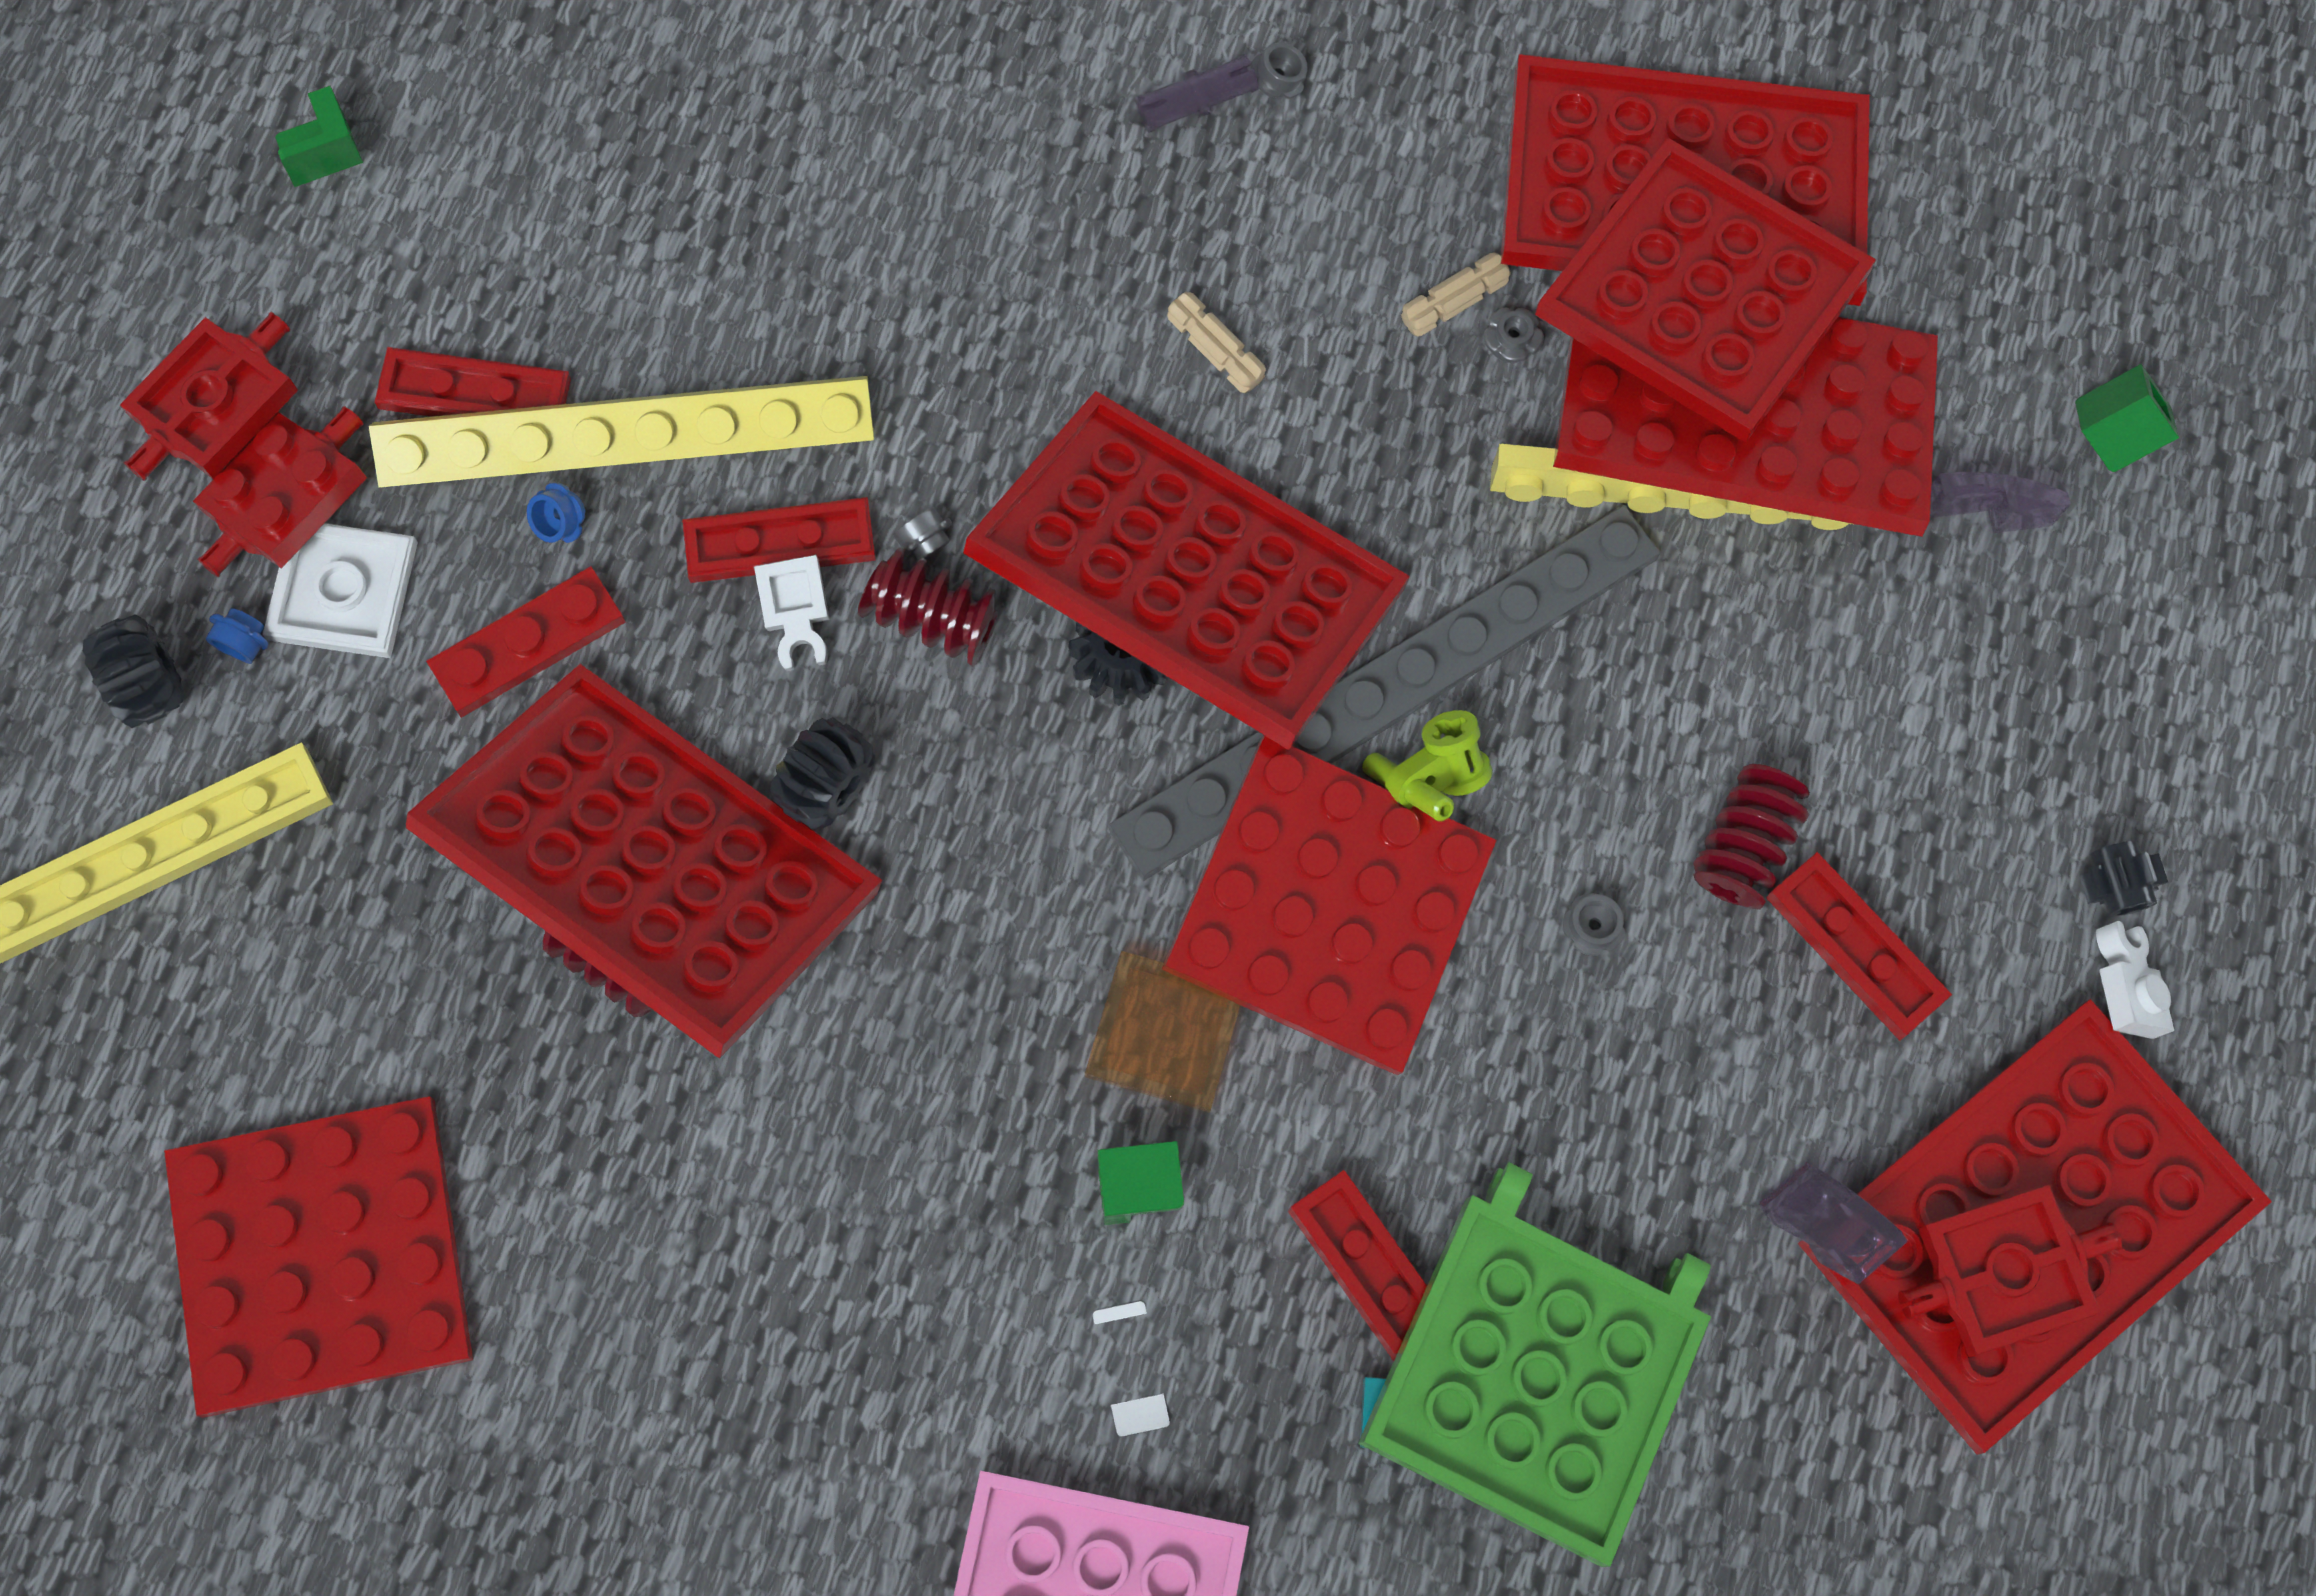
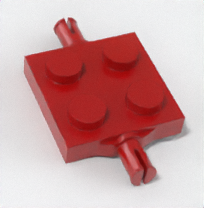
[120,312,298,481]
[193,406,367,578]
[1898,1185,2122,1357]

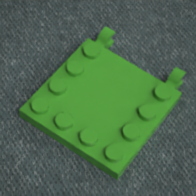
[1358,1162,1711,1567]

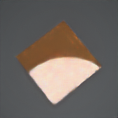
[1085,951,1240,1113]

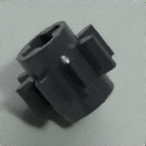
[2079,841,2168,917]

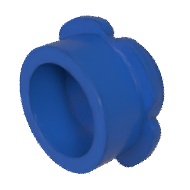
[527,483,585,543]
[205,608,269,664]

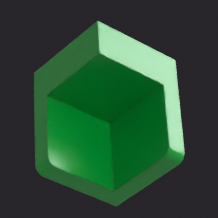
[275,85,363,187]
[2075,364,2179,472]
[1097,1141,1184,1225]

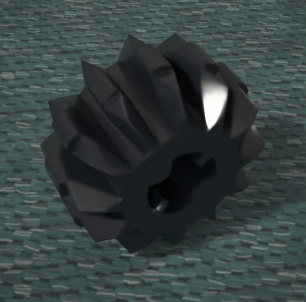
[82,614,184,728]
[1068,622,1168,706]
[770,717,875,829]

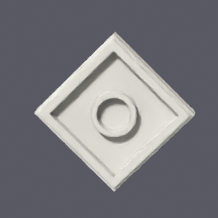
[263,523,418,658]

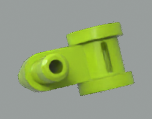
[1363,710,1493,821]

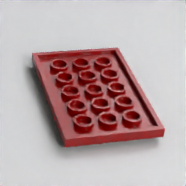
[1500,54,1870,306]
[1553,317,1938,537]
[963,391,1410,750]
[406,664,882,1059]
[1797,999,2272,1455]

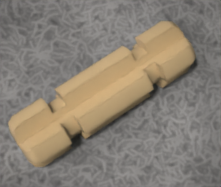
[1401,253,1511,336]
[1167,292,1266,393]

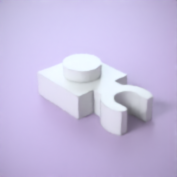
[754,555,830,671]
[2096,921,2174,1039]

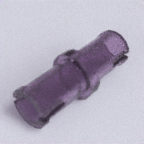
[1135,54,1258,133]

